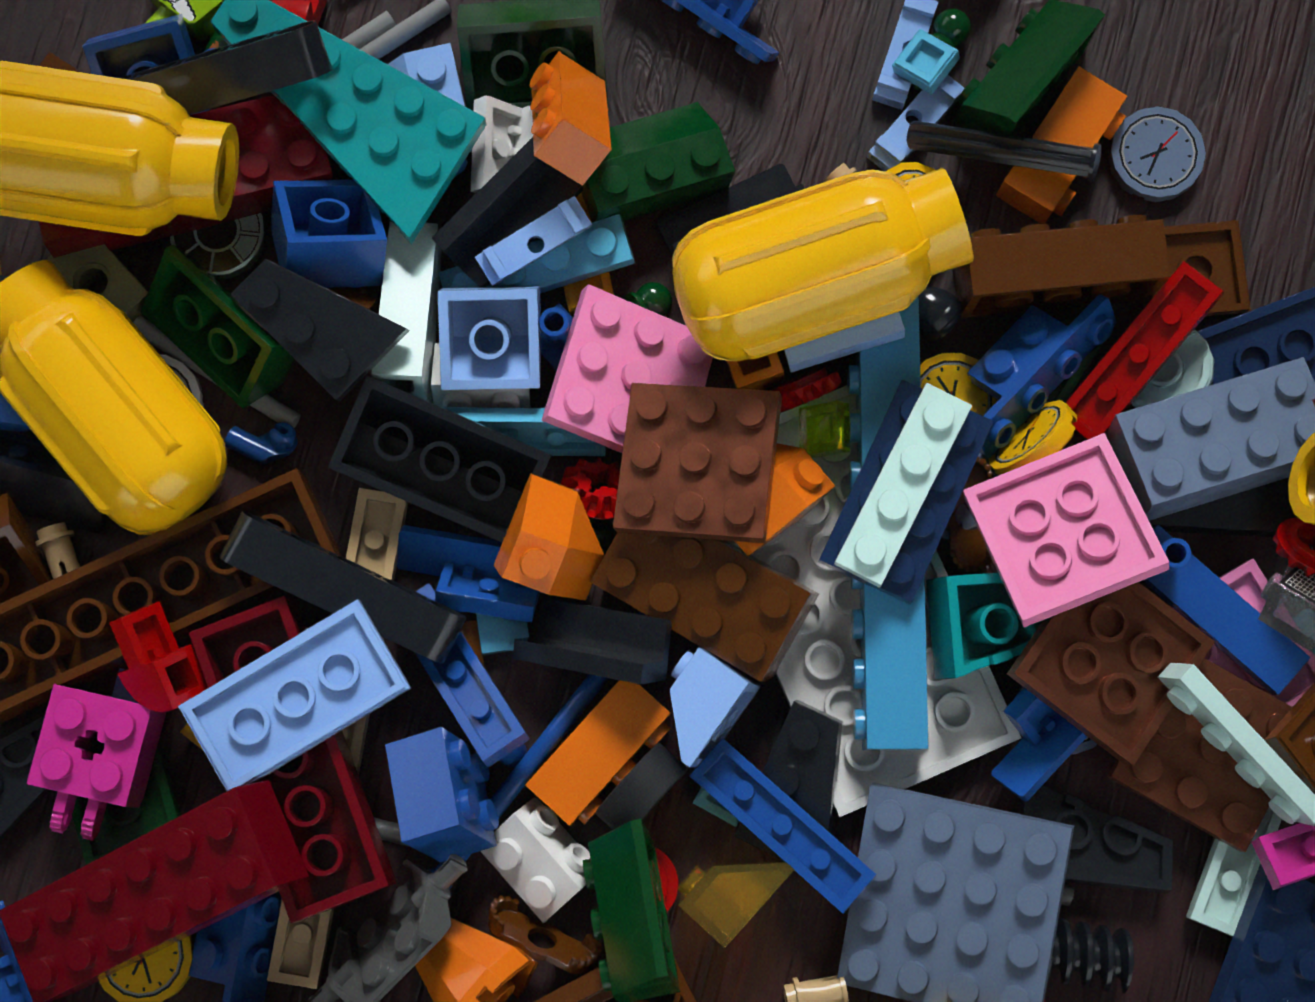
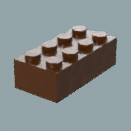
[953,215,1171,319]
[590,532,819,682]

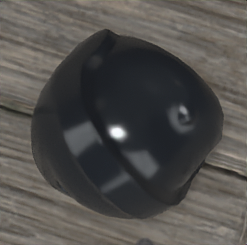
[918,287,962,342]

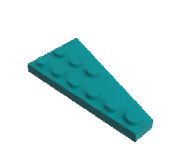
[211,0,487,245]

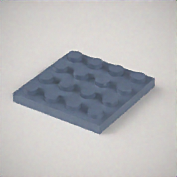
[837,783,1074,1002]

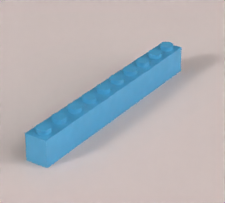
[847,297,928,751]

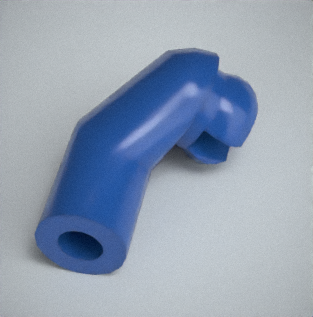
[224,422,298,465]

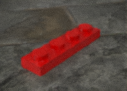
[1066,261,1224,439]

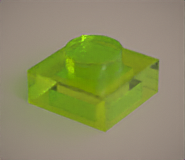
[799,401,850,458]

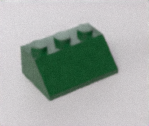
[457,0,608,111]
[956,0,1105,136]
[581,102,735,222]
[141,245,294,409]
[583,819,681,1002]

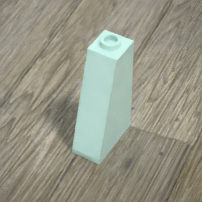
[372,222,442,403]

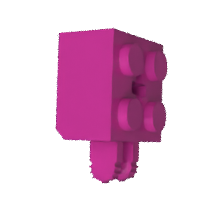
[27,684,166,841]

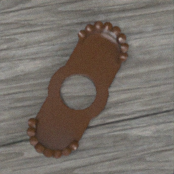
[947,457,994,573]
[488,896,602,974]

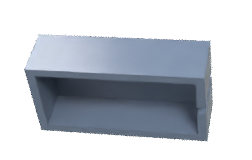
[1106,357,1315,521]

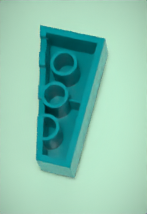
[926,573,1043,679]

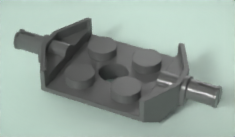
[309,854,467,1002]

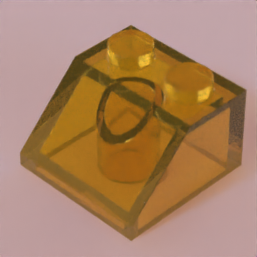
[677,860,794,948]

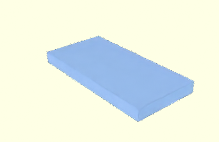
[178,599,411,791]

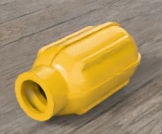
[0,61,239,236]
[672,168,974,362]
[0,260,227,535]

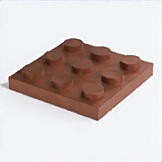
[613,383,782,543]
[1007,582,1215,766]
[1107,658,1292,852]

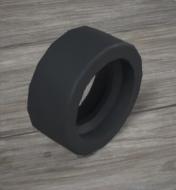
[595,743,687,830]

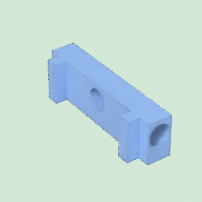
[872,0,938,110]
[867,75,964,171]
[475,196,592,287]
[784,312,905,372]

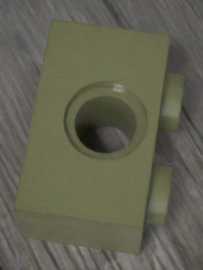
[46,244,148,322]

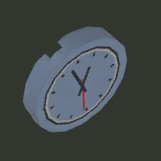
[1108,106,1206,202]

